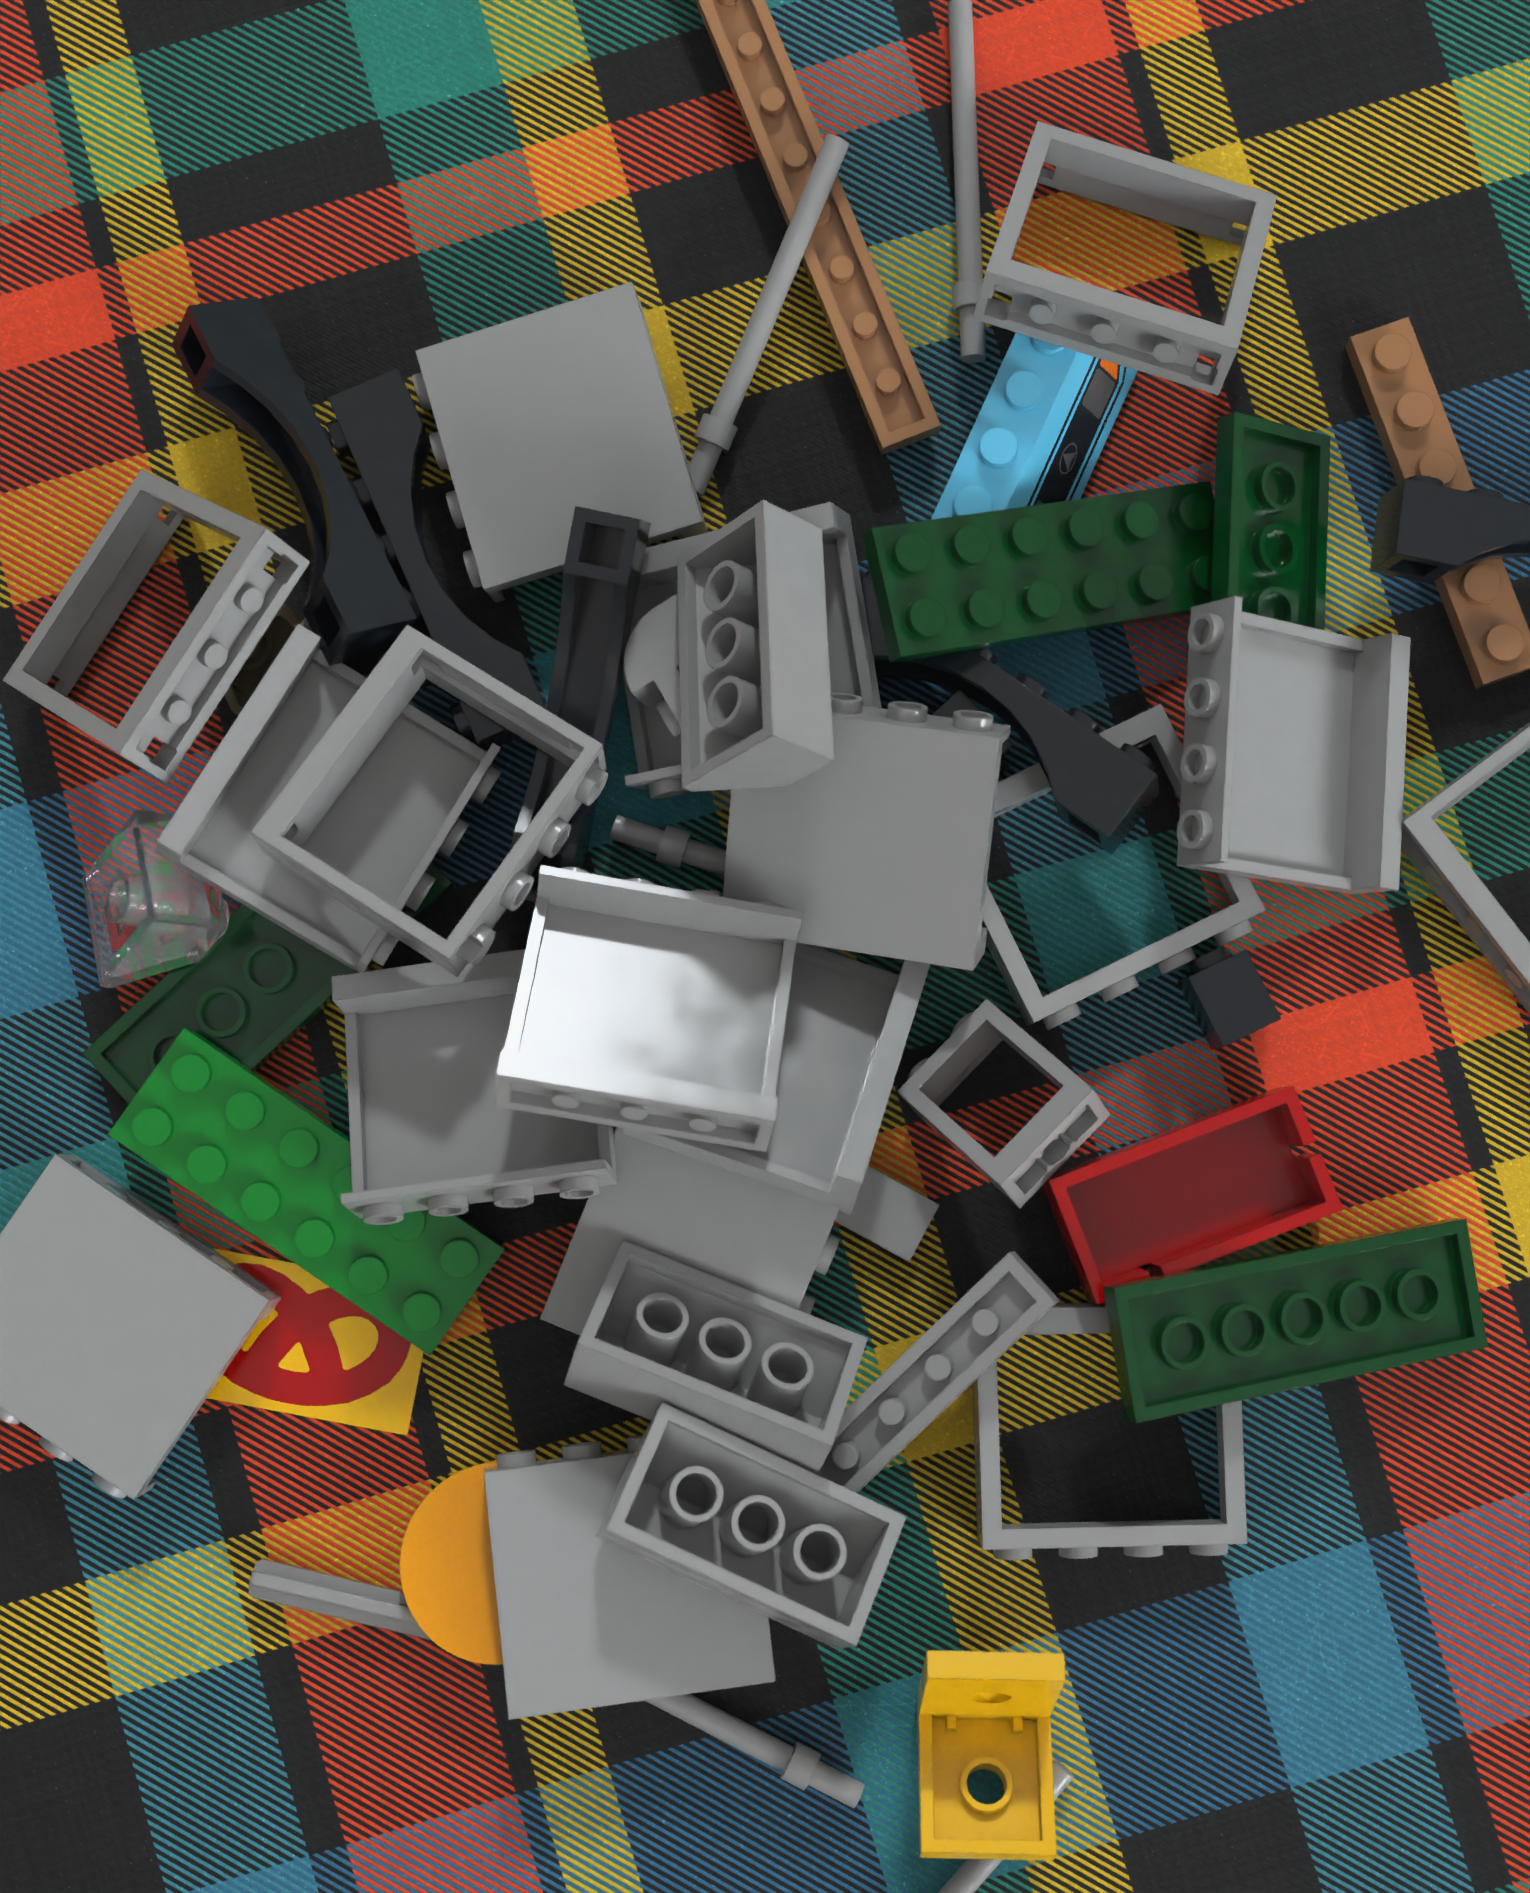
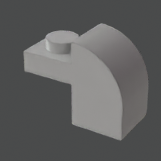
[624,593,681,738]

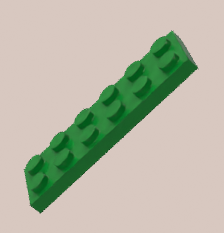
[108,1027,505,1355]

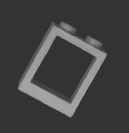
[897,999,1111,1208]

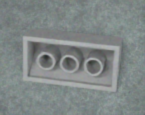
[677,500,834,792]
[564,1240,868,1475]
[595,1402,907,1649]

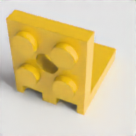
[917,1650,1065,1861]

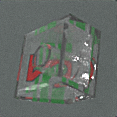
[82,809,229,988]

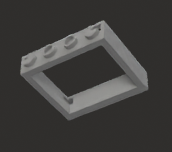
[972,121,1277,395]
[2,469,310,783]
[251,625,608,977]
[982,704,1265,1030]
[1401,722,1530,1014]
[973,1302,1247,1560]

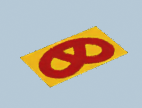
[207,1248,424,1436]

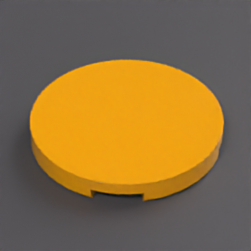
[400,1462,503,1665]

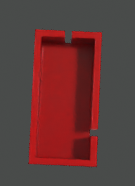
[1042,1086,1344,1305]

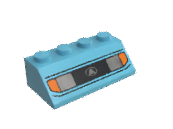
[931,333,1138,520]

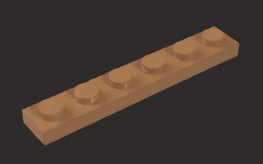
[1344,317,1530,689]

